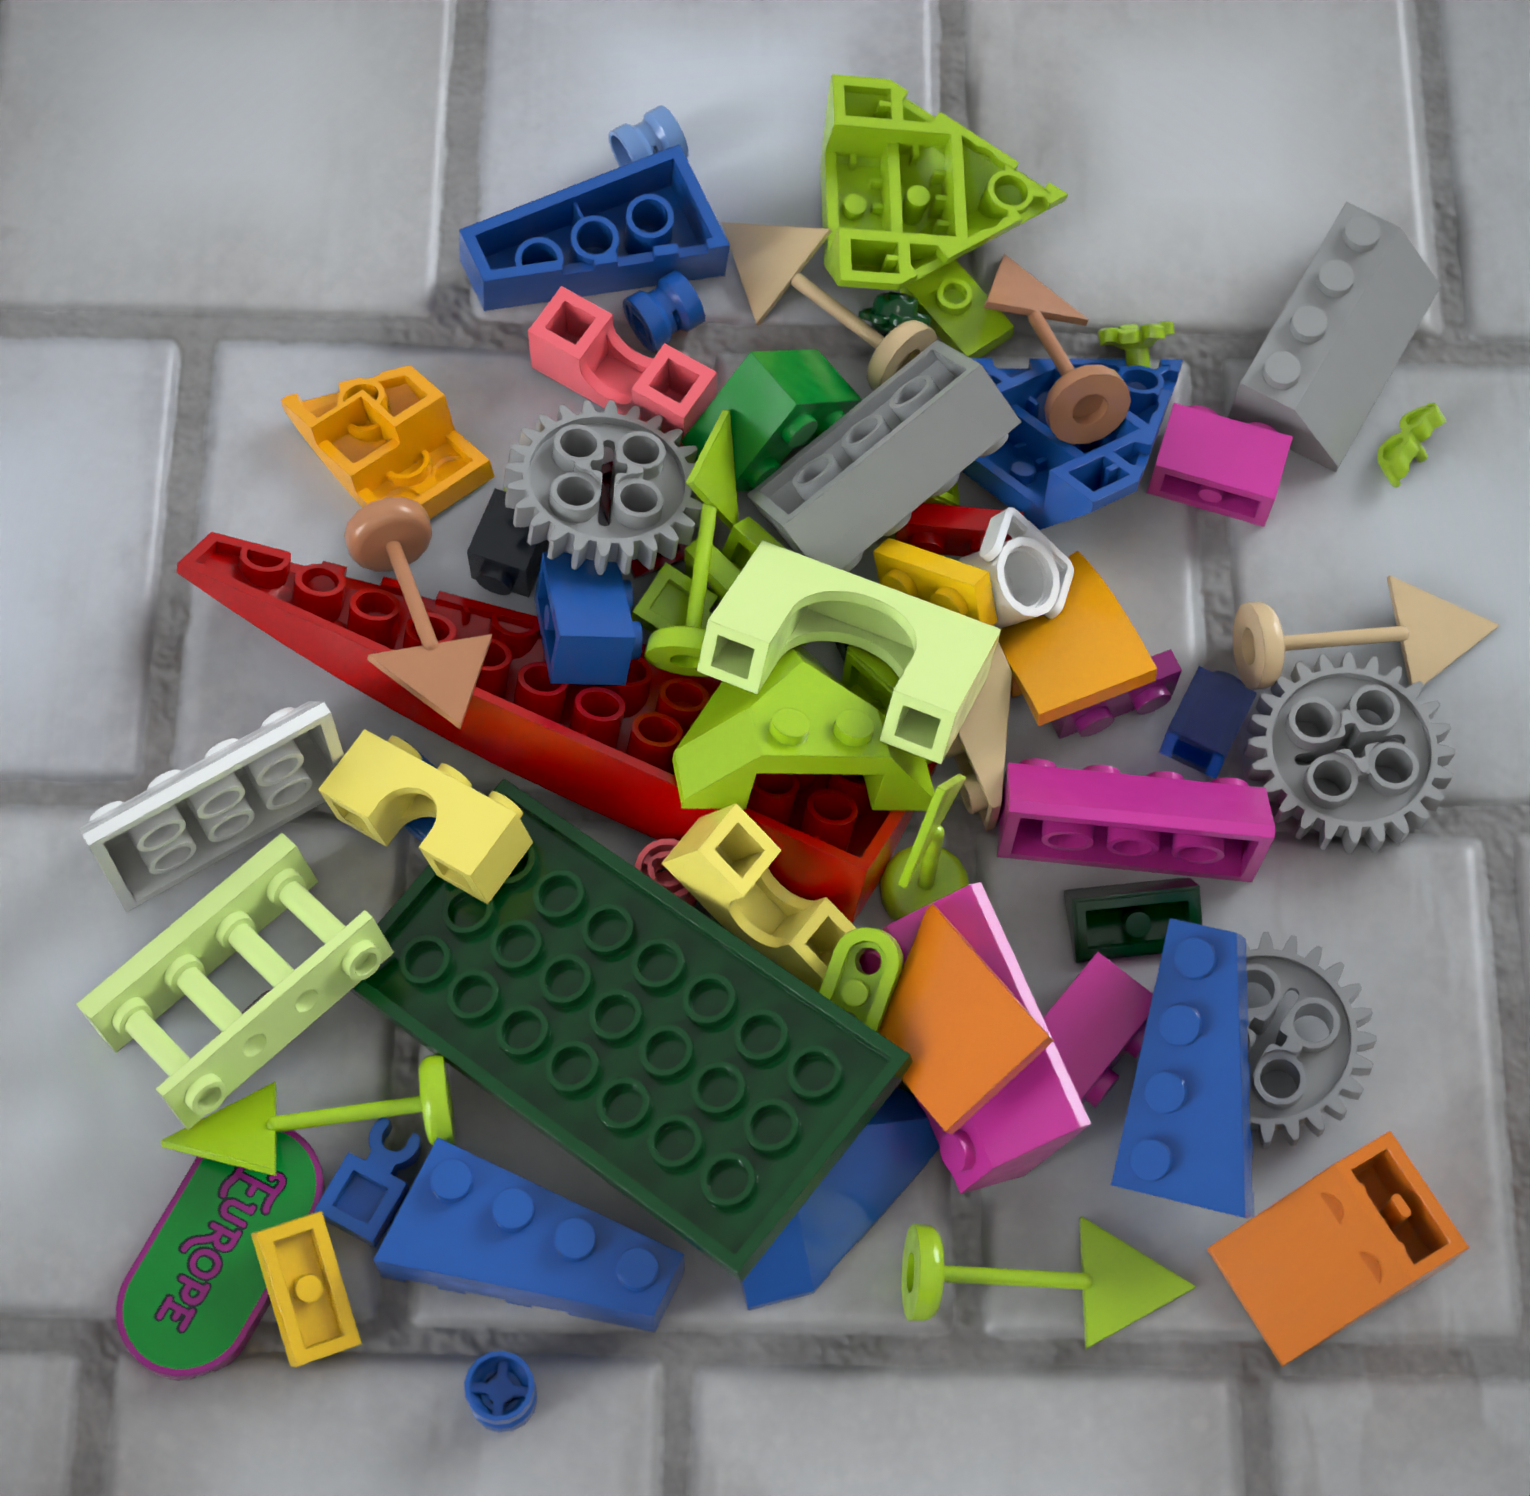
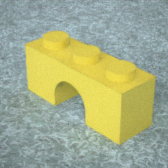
[318,729,533,905]
[662,803,864,992]

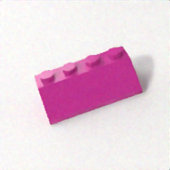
[997,758,1275,882]
[859,882,1091,1194]

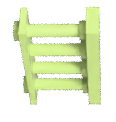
[76,832,394,1130]

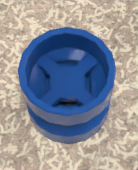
[622,270,705,352]
[464,1351,538,1432]

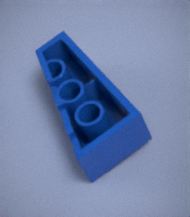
[459,144,730,311]
[1111,918,1255,1218]
[373,1137,685,1332]

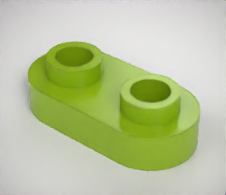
[819,927,904,1032]

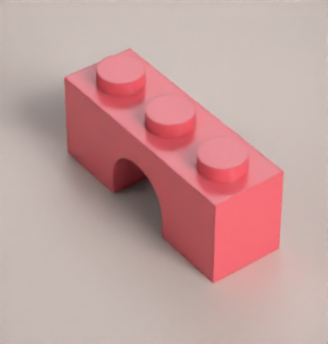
[528,286,717,447]

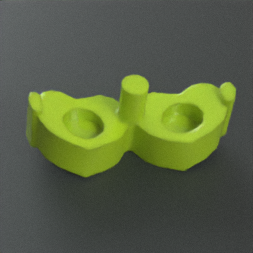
[1377,403,1447,488]

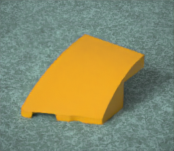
[280,365,495,519]
[998,551,1157,726]

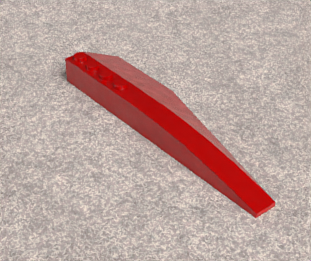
[177,532,937,924]

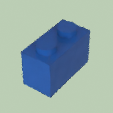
[534,552,643,685]

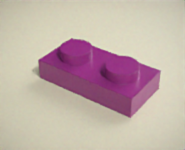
[1051,649,1182,739]

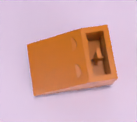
[1207,1130,1469,1367]

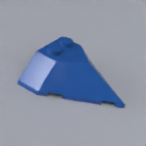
[962,358,1183,530]
[740,1088,940,1311]

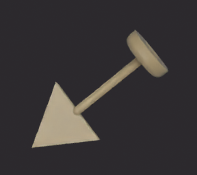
[721,222,937,391]
[1233,575,1500,690]

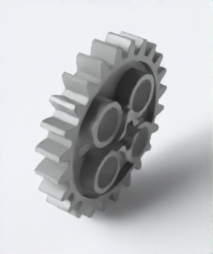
[503,400,704,575]
[1244,652,1455,854]
[1240,932,1376,1149]

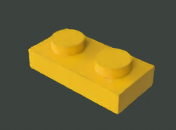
[873,537,997,626]
[251,1211,362,1367]

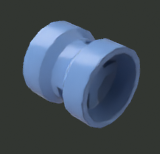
[608,105,689,167]

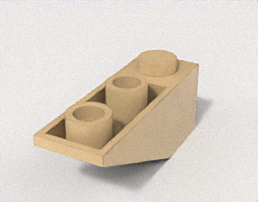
[945,642,1012,831]

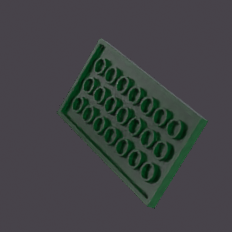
[350,778,913,1282]

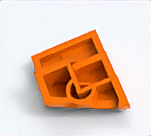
[878,903,1054,1135]

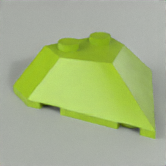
[820,74,1069,291]
[672,645,935,811]

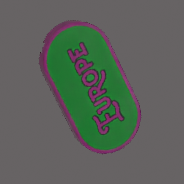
[116,1130,325,1380]

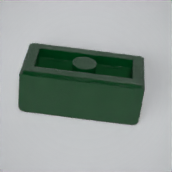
[1064,877,1202,962]

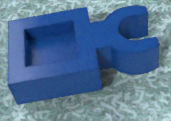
[314,1117,423,1248]

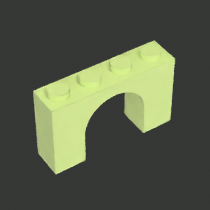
[697,540,1001,764]

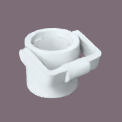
[959,507,1074,629]

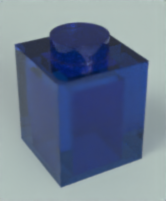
[1159,666,1257,779]

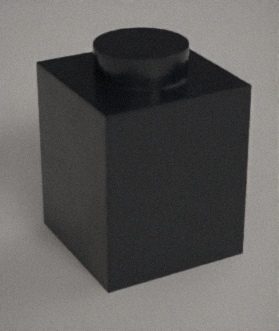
[467,488,549,598]

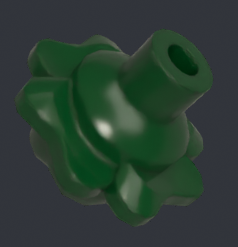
[858,292,931,337]

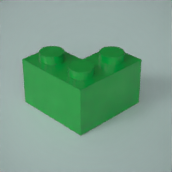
[681,349,862,492]

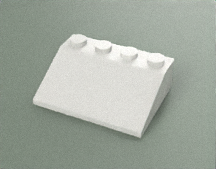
[78,701,344,912]

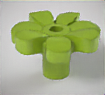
[1098,321,1175,368]

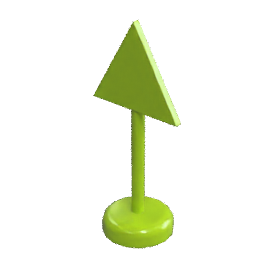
[644,410,739,677]
[880,773,969,921]
[160,1054,457,1176]
[901,1216,1196,1350]

